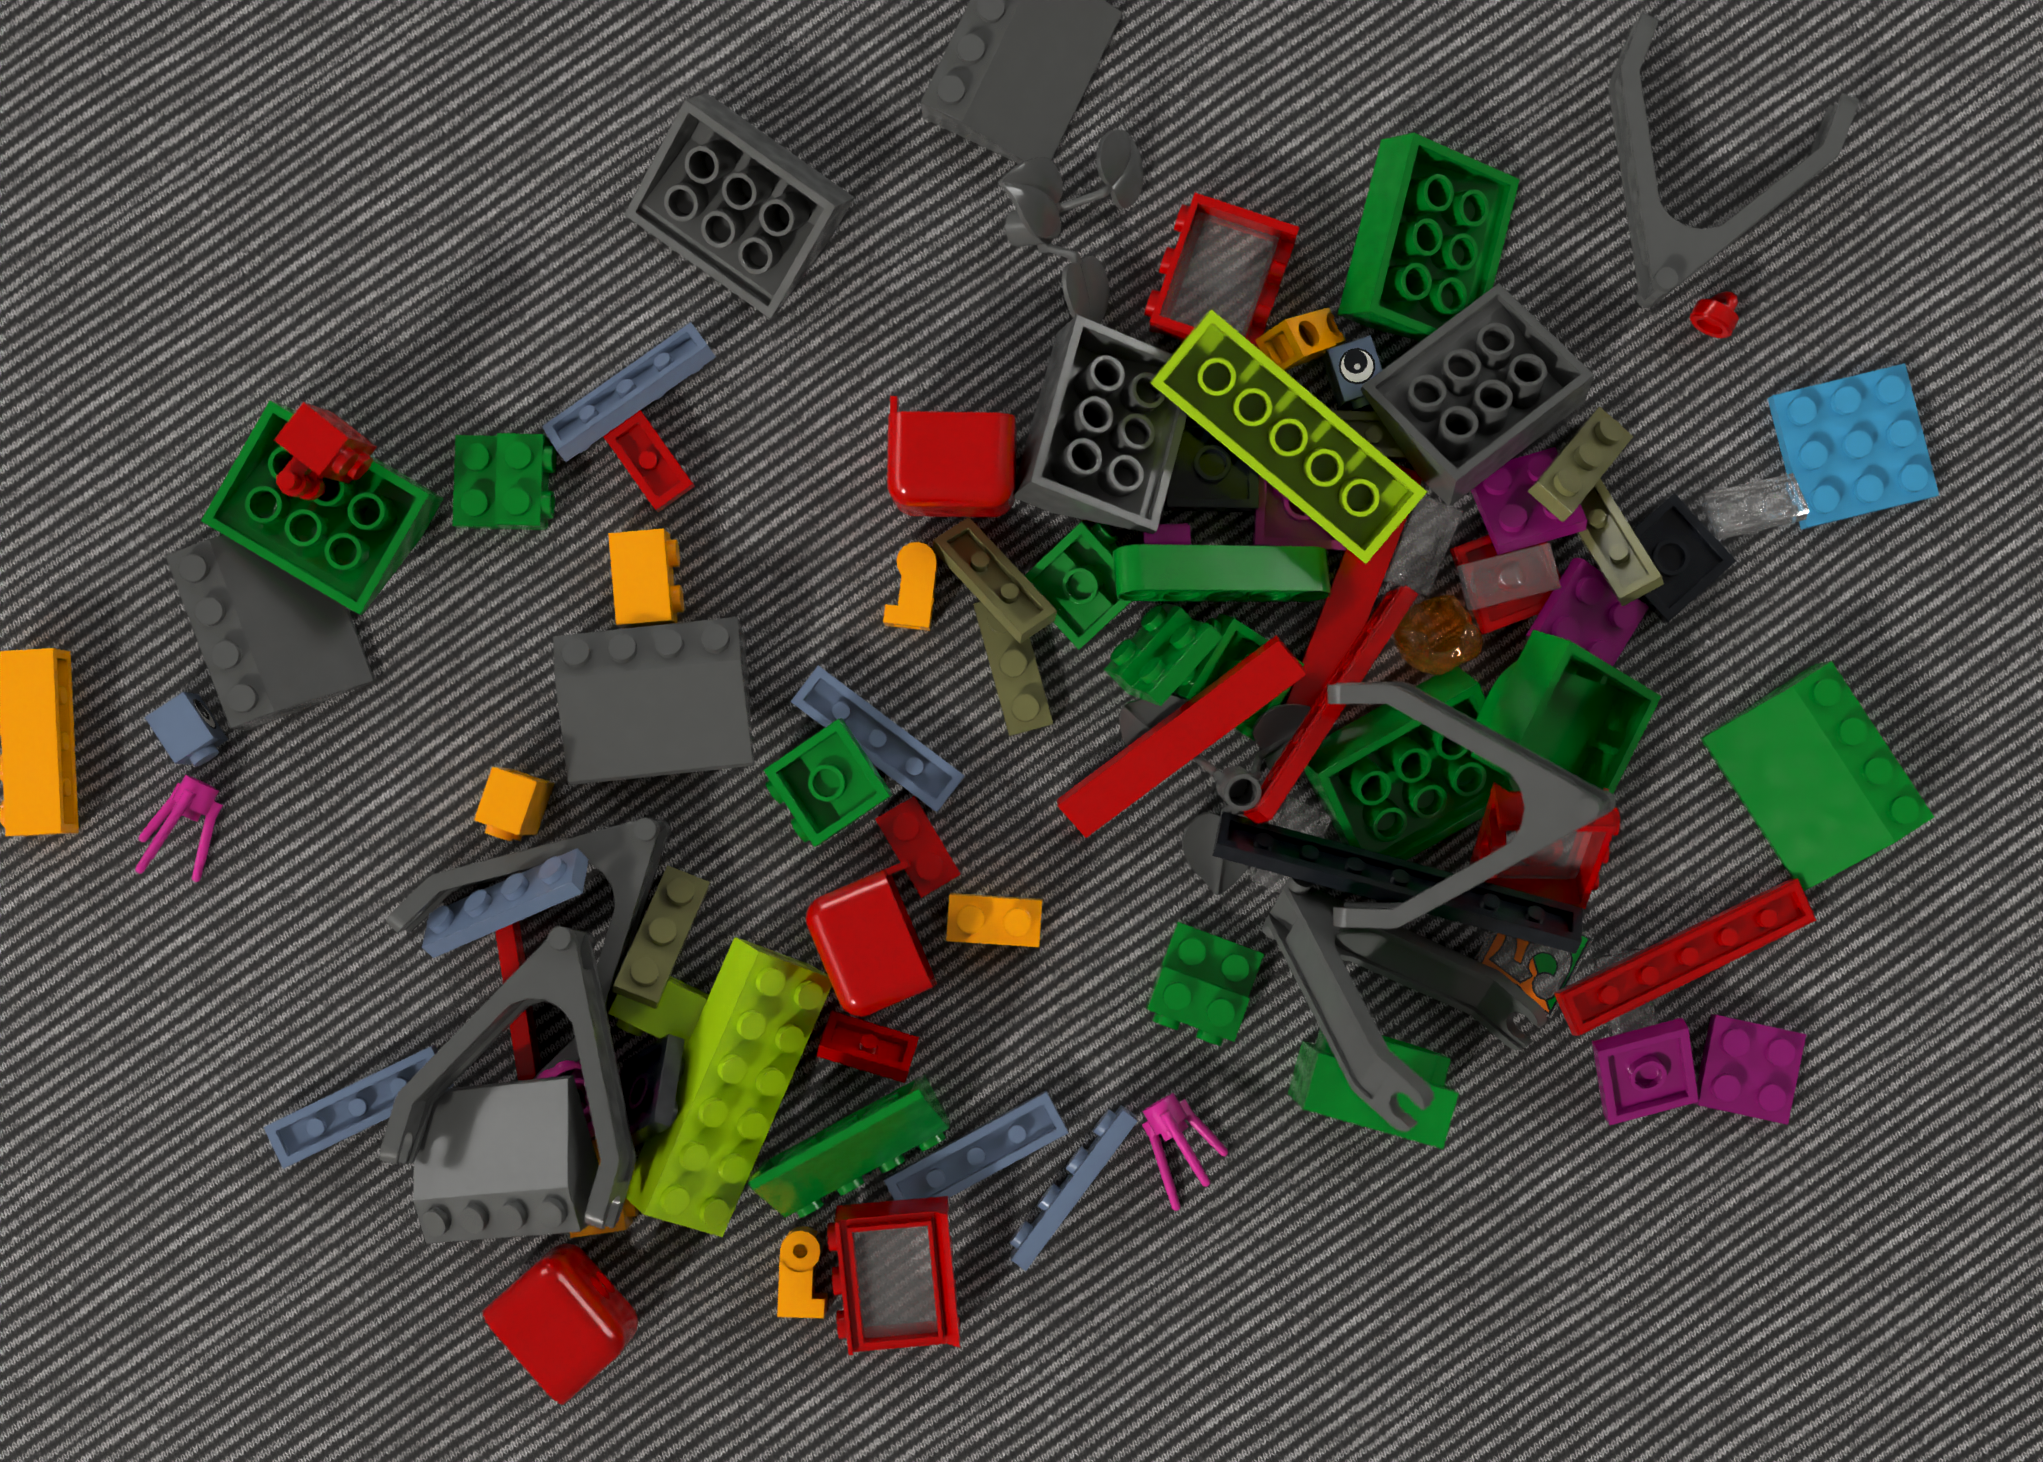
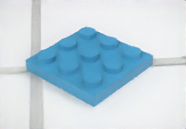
[1767,363,1939,530]

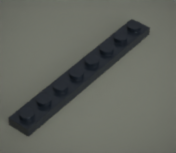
[1212,811,1583,954]

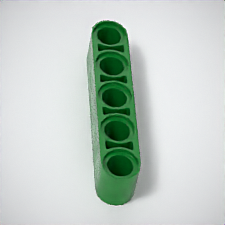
[1113,544,1331,602]

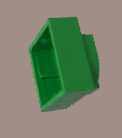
[1471,629,1661,794]
[1288,1028,1459,1149]

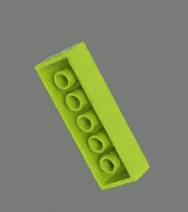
[1149,309,1427,564]
[626,937,832,1237]

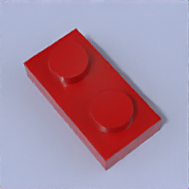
[603,410,695,512]
[875,796,961,898]
[817,1011,919,1083]

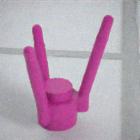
[135,775,223,882]
[1141,1093,1228,1211]

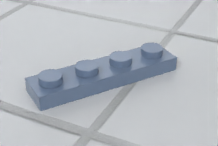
[542,322,716,462]
[791,665,965,813]
[422,848,589,958]
[263,1045,455,1169]
[884,1090,1069,1200]
[1009,1105,1138,1271]

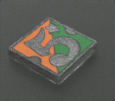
[1475,931,1594,1018]

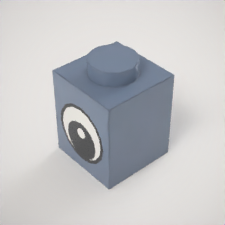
[1321,335,1382,411]
[145,692,228,767]

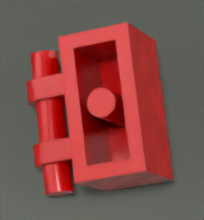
[274,402,377,500]

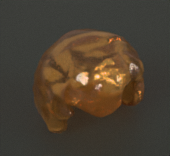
[1393,595,1484,675]

